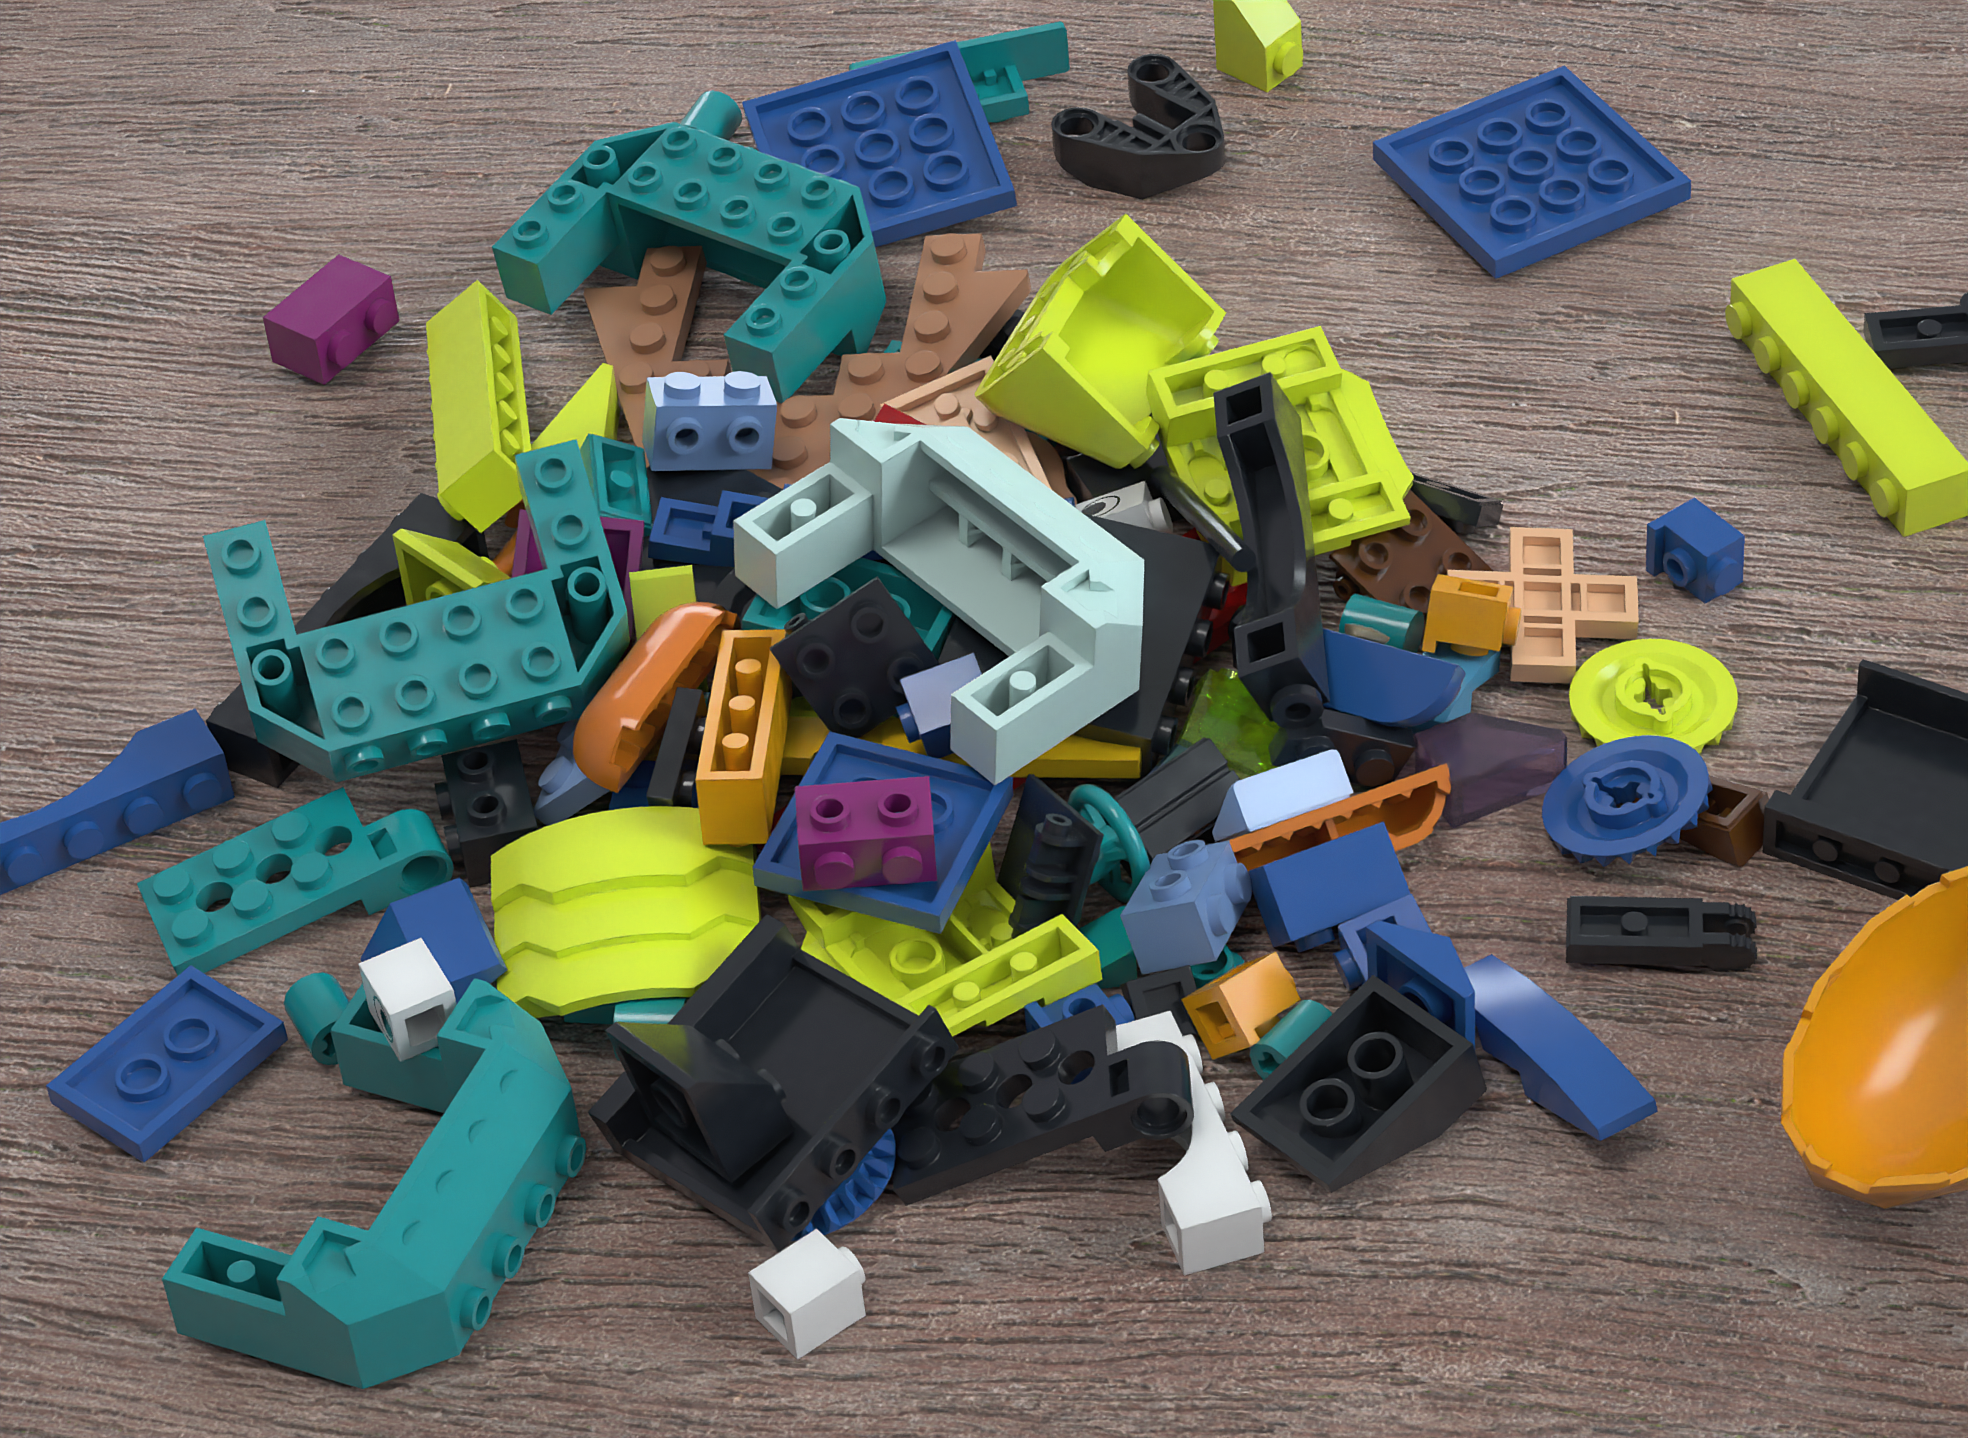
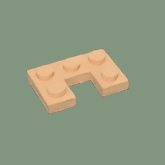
[880,356,1052,490]

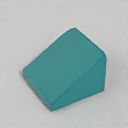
[1078,906,1137,989]

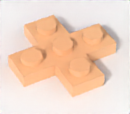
[1447,527,1639,684]

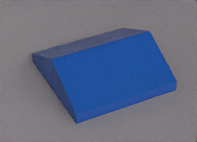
[360,878,508,1004]
[1366,920,1475,1049]

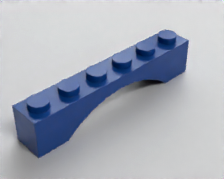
[0,708,235,895]

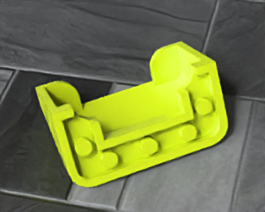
[974,213,1226,469]

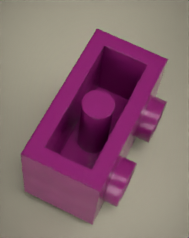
[263,254,400,385]
[795,776,937,891]

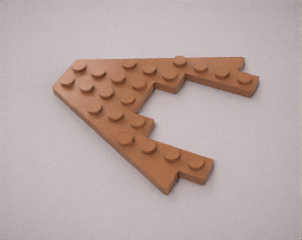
[583,233,1031,489]

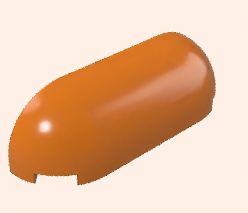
[573,602,741,793]
[1228,763,1451,893]

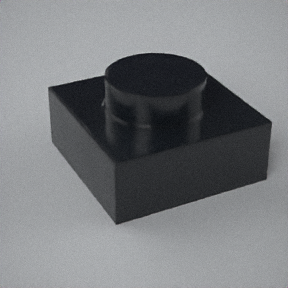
[1120,965,1199,1036]

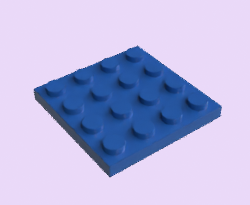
[742,40,1017,247]
[1373,65,1691,279]

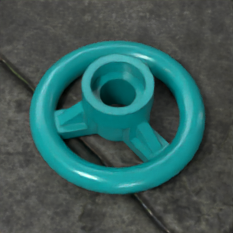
[1068,784,1150,904]

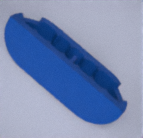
[1322,628,1466,727]

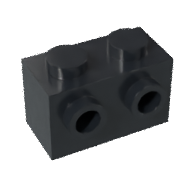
[434,739,538,888]

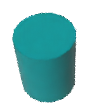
[680,90,742,141]
[1338,594,1424,653]
[284,972,350,1065]
[1250,999,1332,1080]

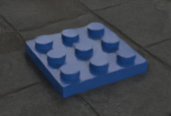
[752,731,1013,934]

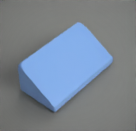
[1212,749,1353,842]

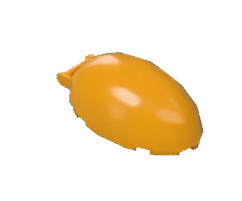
[1781,866,1968,1209]

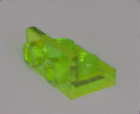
[1177,668,1280,776]

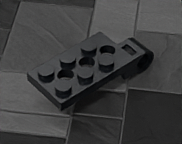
[891,1004,1194,1206]

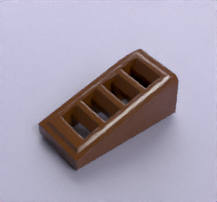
[1632,775,1769,867]

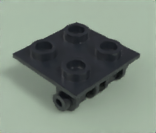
[770,576,941,738]
[997,774,1104,939]

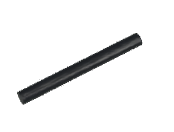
[1150,465,1256,572]

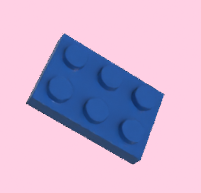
[46,965,288,1163]

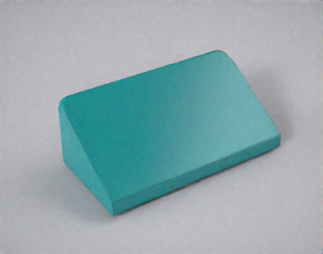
[580,433,653,537]

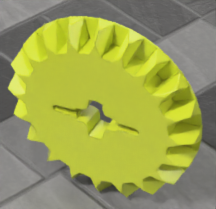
[1569,639,1738,754]

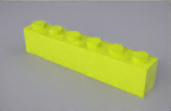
[1725,259,1968,537]
[426,280,531,533]

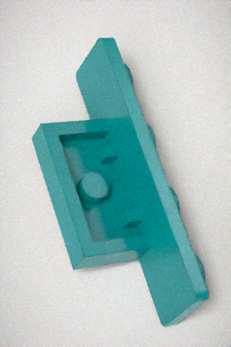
[849,21,1070,123]

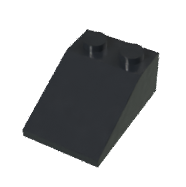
[1230,975,1487,1193]

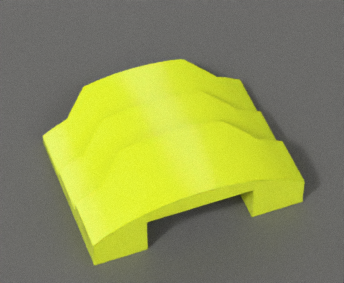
[1146,326,1414,586]
[491,806,761,1018]
[788,842,1102,1037]

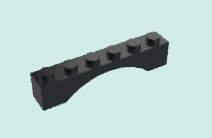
[1213,372,1330,722]
[206,493,489,788]

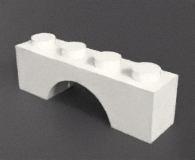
[1116,1011,1272,1276]

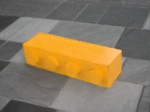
[695,629,793,847]

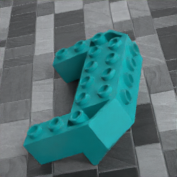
[492,122,887,403]
[202,439,630,783]
[162,978,586,1389]

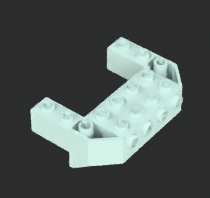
[733,418,1144,785]

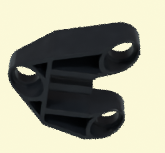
[1051,54,1226,200]

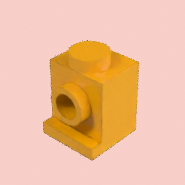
[1422,574,1522,656]
[1181,951,1301,1060]

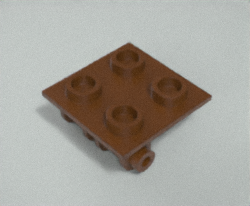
[1329,490,1494,641]

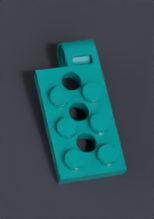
[137,787,454,976]

